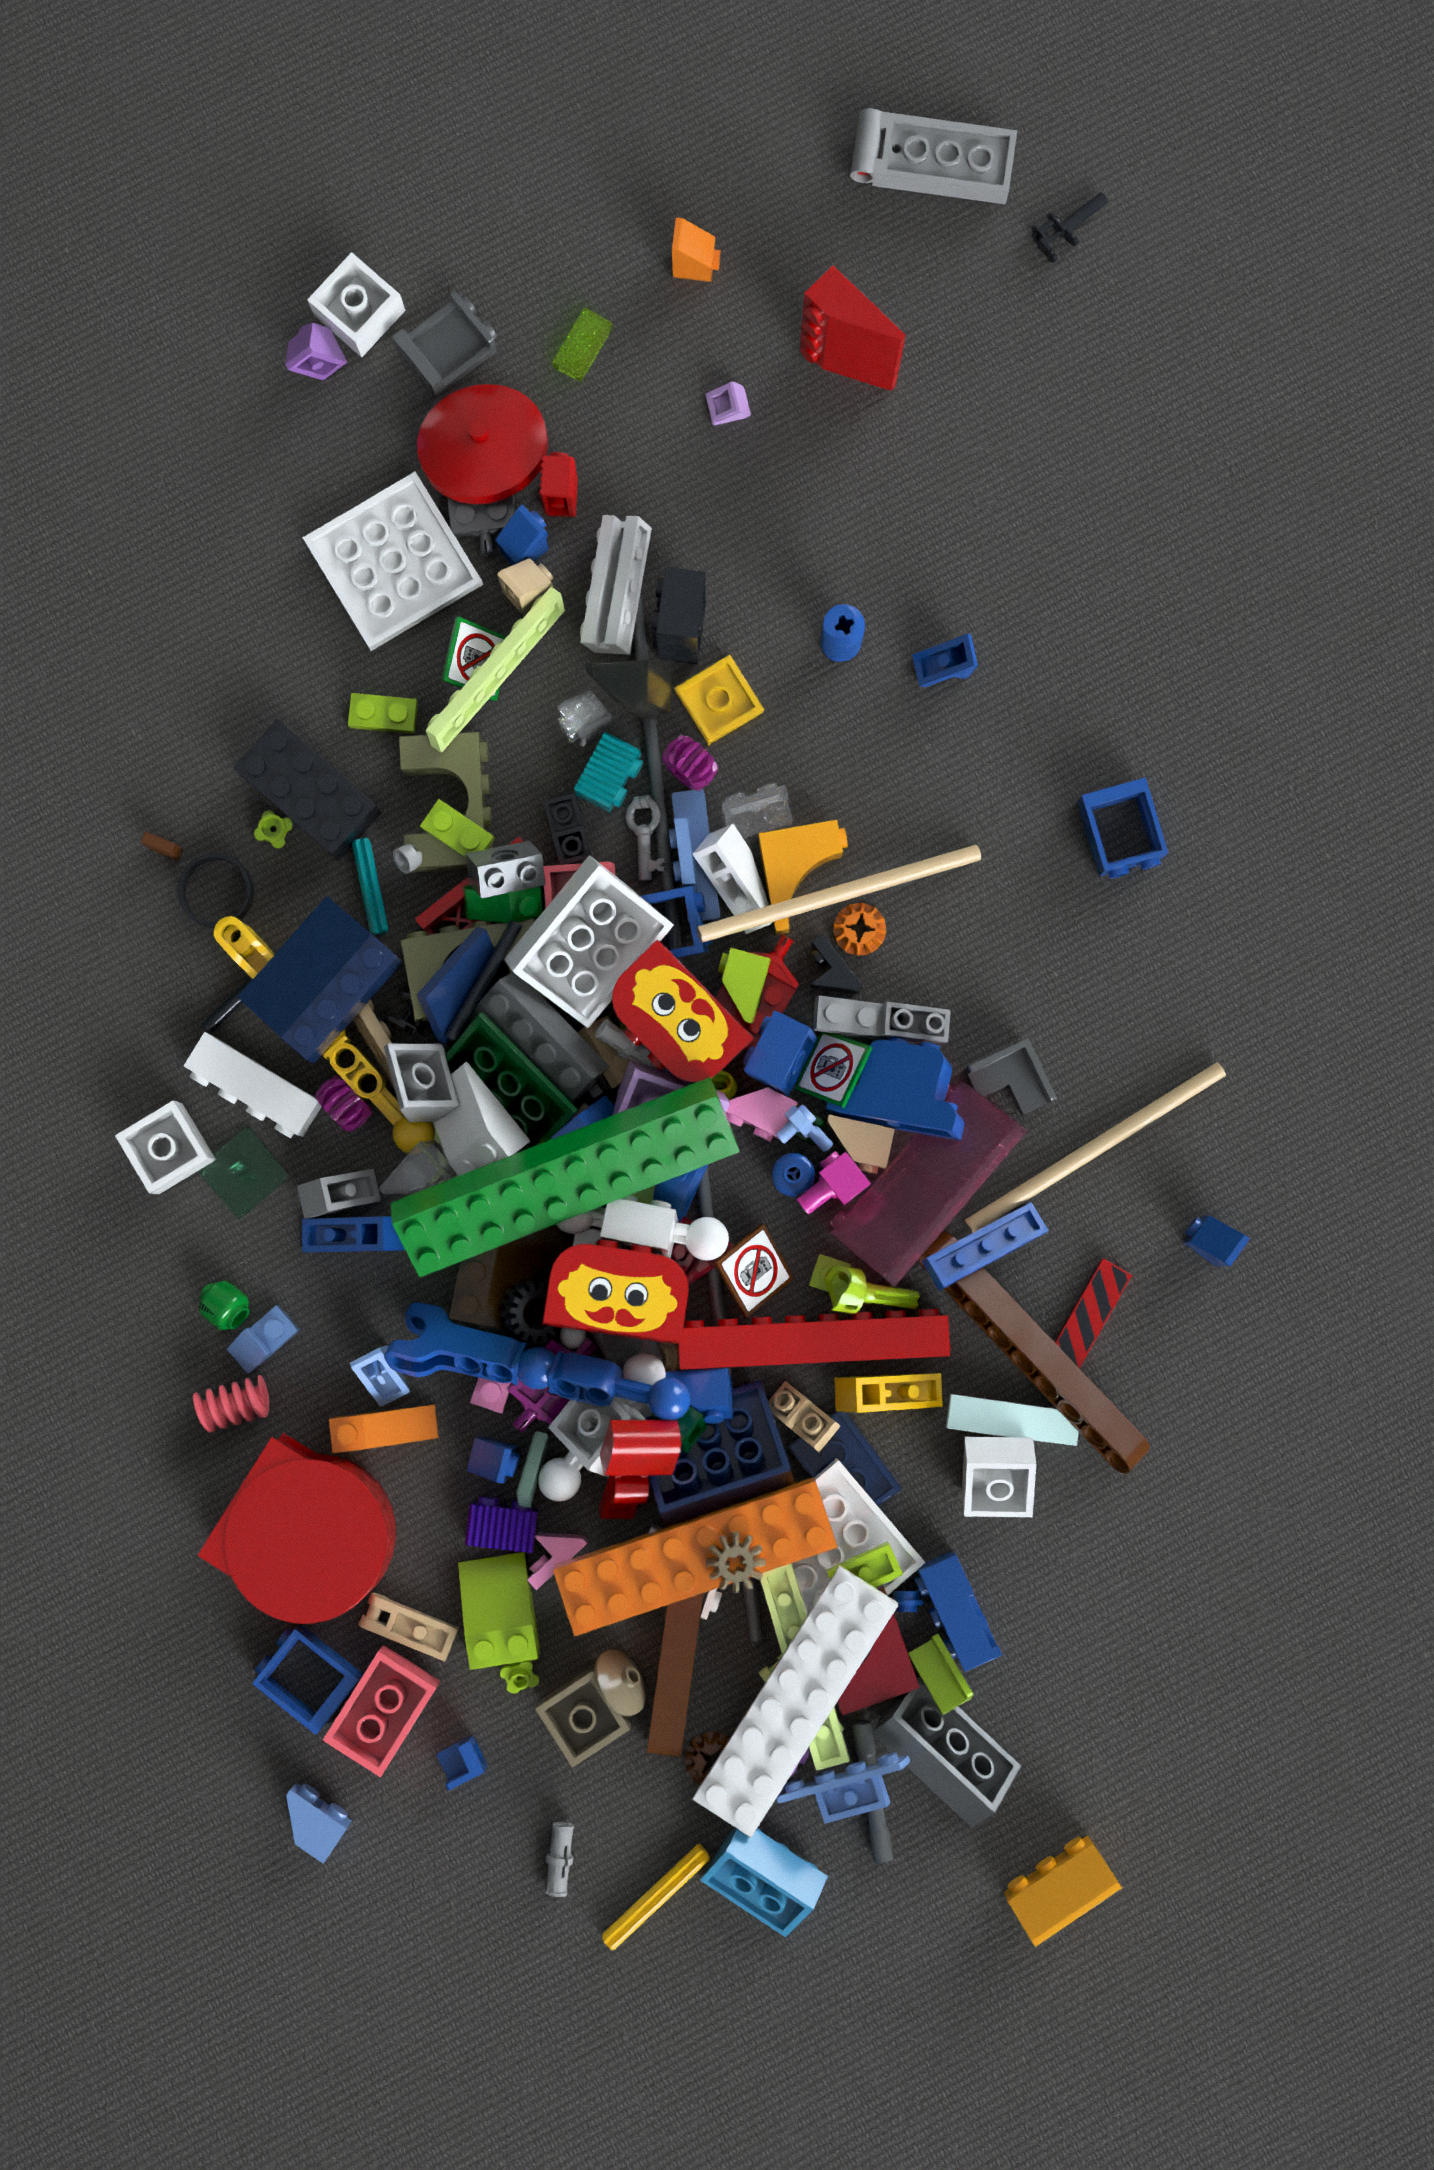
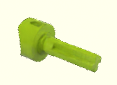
[824,1265,920,1314]

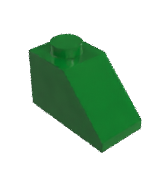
[463,885,543,923]

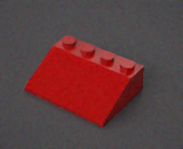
[800,265,906,391]

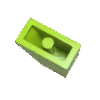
[718,948,771,1024]

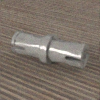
[545,1822,574,1897]

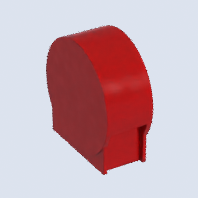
[197,1432,396,1624]

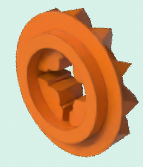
[833,902,886,956]

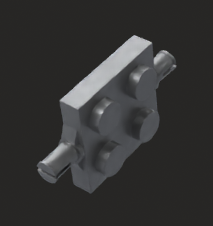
[447,495,516,557]

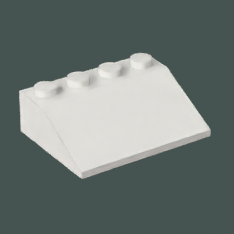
[504,855,673,1028]

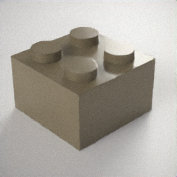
[535,1664,632,1768]

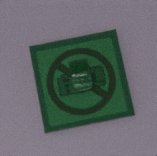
[198,1126,290,1220]

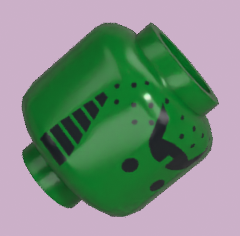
[199,1281,249,1330]

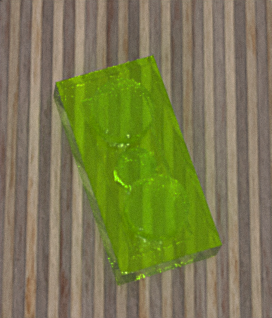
[552,307,613,382]

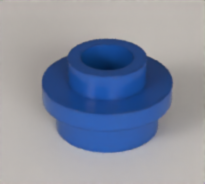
[893,1591,924,1612]

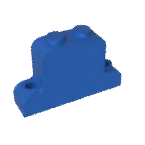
[826,1037,964,1141]

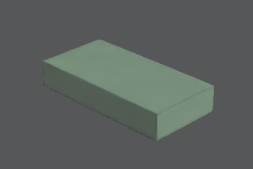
[517,1431,549,1508]

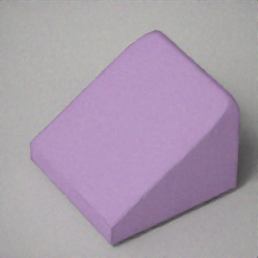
[705,381,751,425]

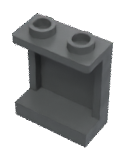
[392,290,497,398]

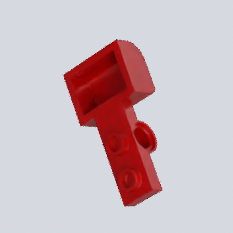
[598,1420,681,1519]

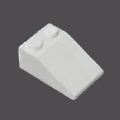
[434,1062,530,1176]

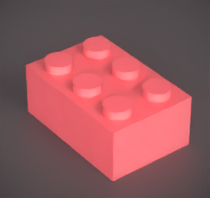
[323,1645,441,1778]

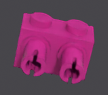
[796,1151,871,1215]

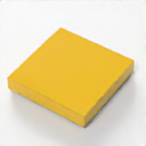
[674,655,764,746]

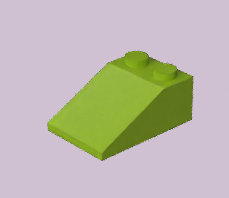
[458,1552,541,1670]

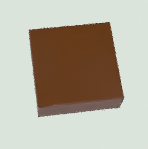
[141,831,183,861]

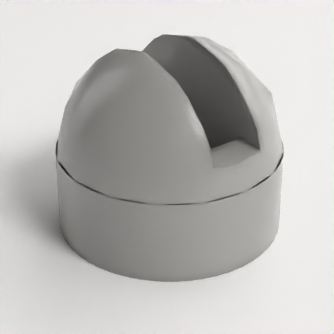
[393,844,423,874]

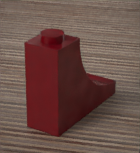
[835,1585,920,1716]

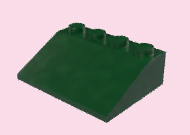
[445,1012,577,1154]

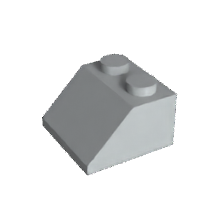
[384,1044,459,1122]

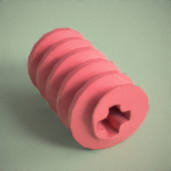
[193,1375,270,1433]

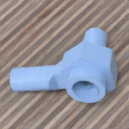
[775,1104,833,1152]

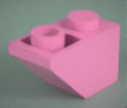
[726,1088,798,1142]

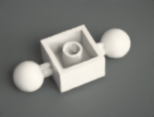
[556,1195,729,1261]
[538,1353,666,1502]

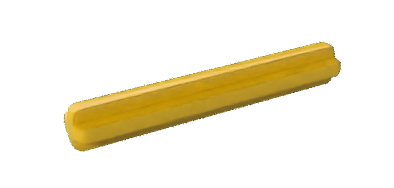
[602,1844,710,1950]

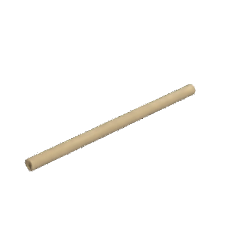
[696,845,981,943]
[964,1062,1226,1233]

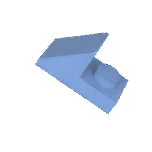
[227,1305,300,1375]

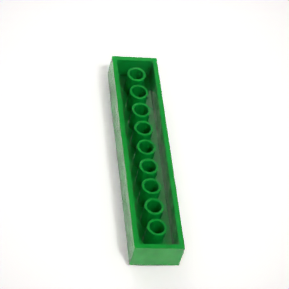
[391,1077,740,1278]

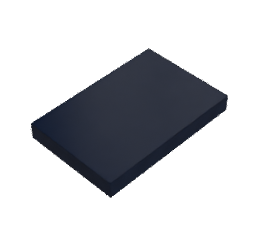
[417,926,505,1044]
[788,1411,902,1507]

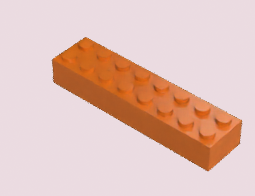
[553,1477,838,1637]

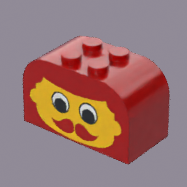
[612,940,755,1082]
[542,1240,689,1344]

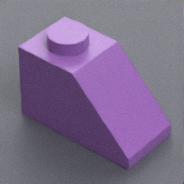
[285,323,347,380]

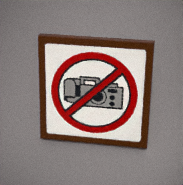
[714,1223,794,1318]

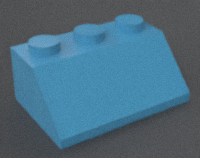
[700,1827,828,1937]

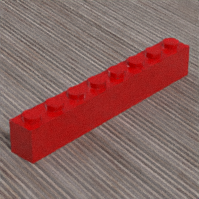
[678,1309,950,1370]

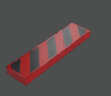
[1055,1258,1132,1369]

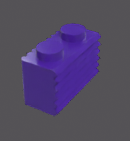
[465,1496,539,1553]

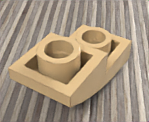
[768,1381,840,1452]

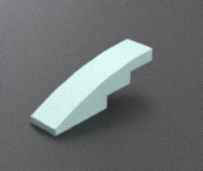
[946,1394,1078,1446]

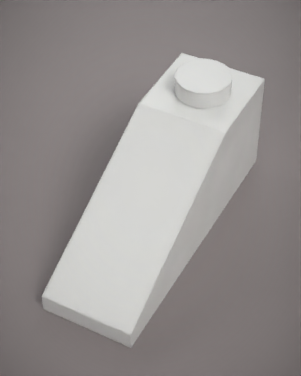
[692,824,772,934]

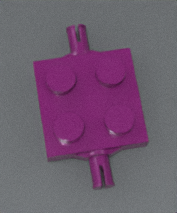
[507,1337,598,1433]

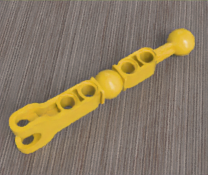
[214,916,435,1155]

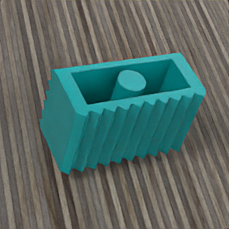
[574,732,643,813]

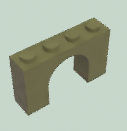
[399,732,493,873]
[401,918,547,1023]

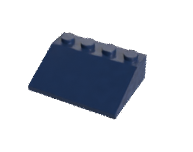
[238,896,403,1063]
[645,1380,795,1527]

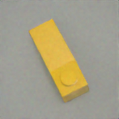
[834,1373,943,1413]

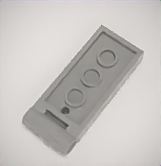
[850,108,1017,204]

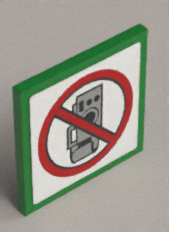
[441,616,506,702]
[794,1032,873,1108]

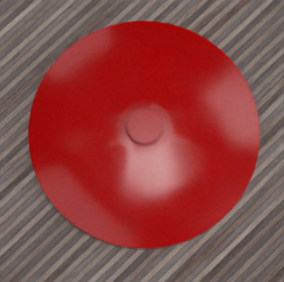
[417,384,548,504]

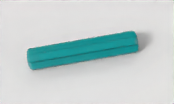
[352,838,388,935]

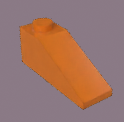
[329,1404,439,1453]

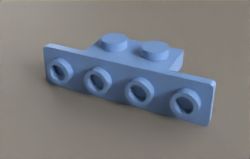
[669,789,720,923]
[776,1752,911,1824]

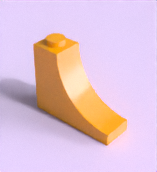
[758,820,848,935]

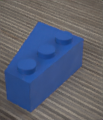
[914,1550,1003,1672]

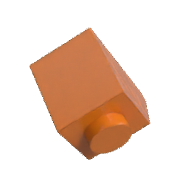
[672,217,721,282]

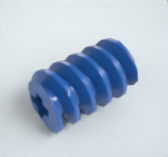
[820,604,865,662]

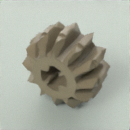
[706,1531,766,1593]

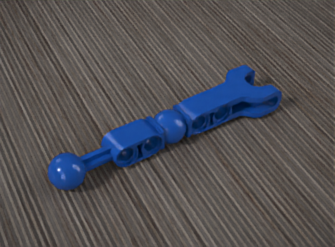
[384,1302,691,1420]

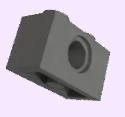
[466,841,545,898]

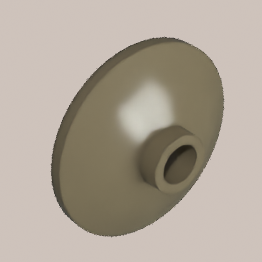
[594,1649,646,1716]

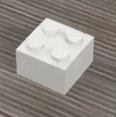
[308,252,405,357]
[115,1101,216,1195]
[962,1437,1036,1517]

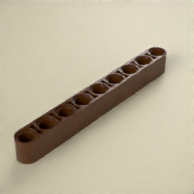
[917,1231,1150,1474]

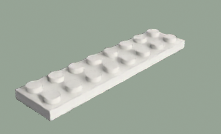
[693,1565,898,1837]

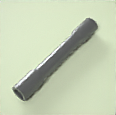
[851,1720,894,1863]

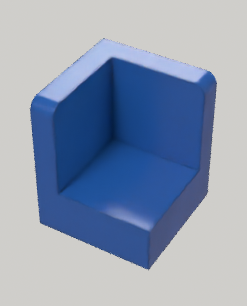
[437,1735,488,1791]

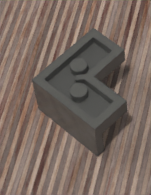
[964,1038,1057,1115]

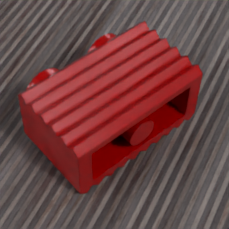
[539,452,578,517]

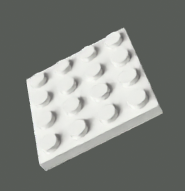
[303,472,483,651]
[793,1458,925,1614]

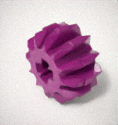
[661,735,718,791]
[315,1075,372,1132]

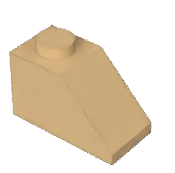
[497,558,553,617]
[826,1115,895,1174]

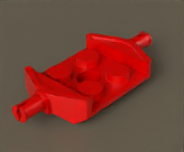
[715,934,799,1051]

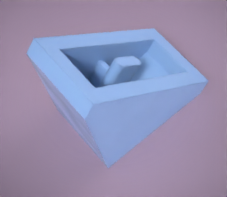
[350,1345,410,1407]

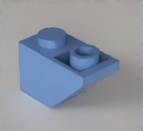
[286,1782,352,1864]

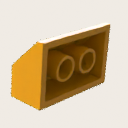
[1003,1835,1122,1947]

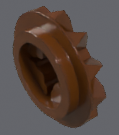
[685,1732,730,1784]

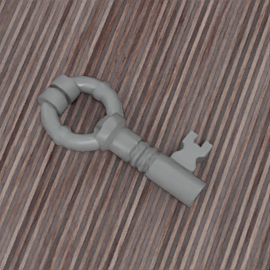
[625,795,667,881]

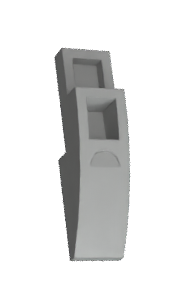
[813,996,950,1044]

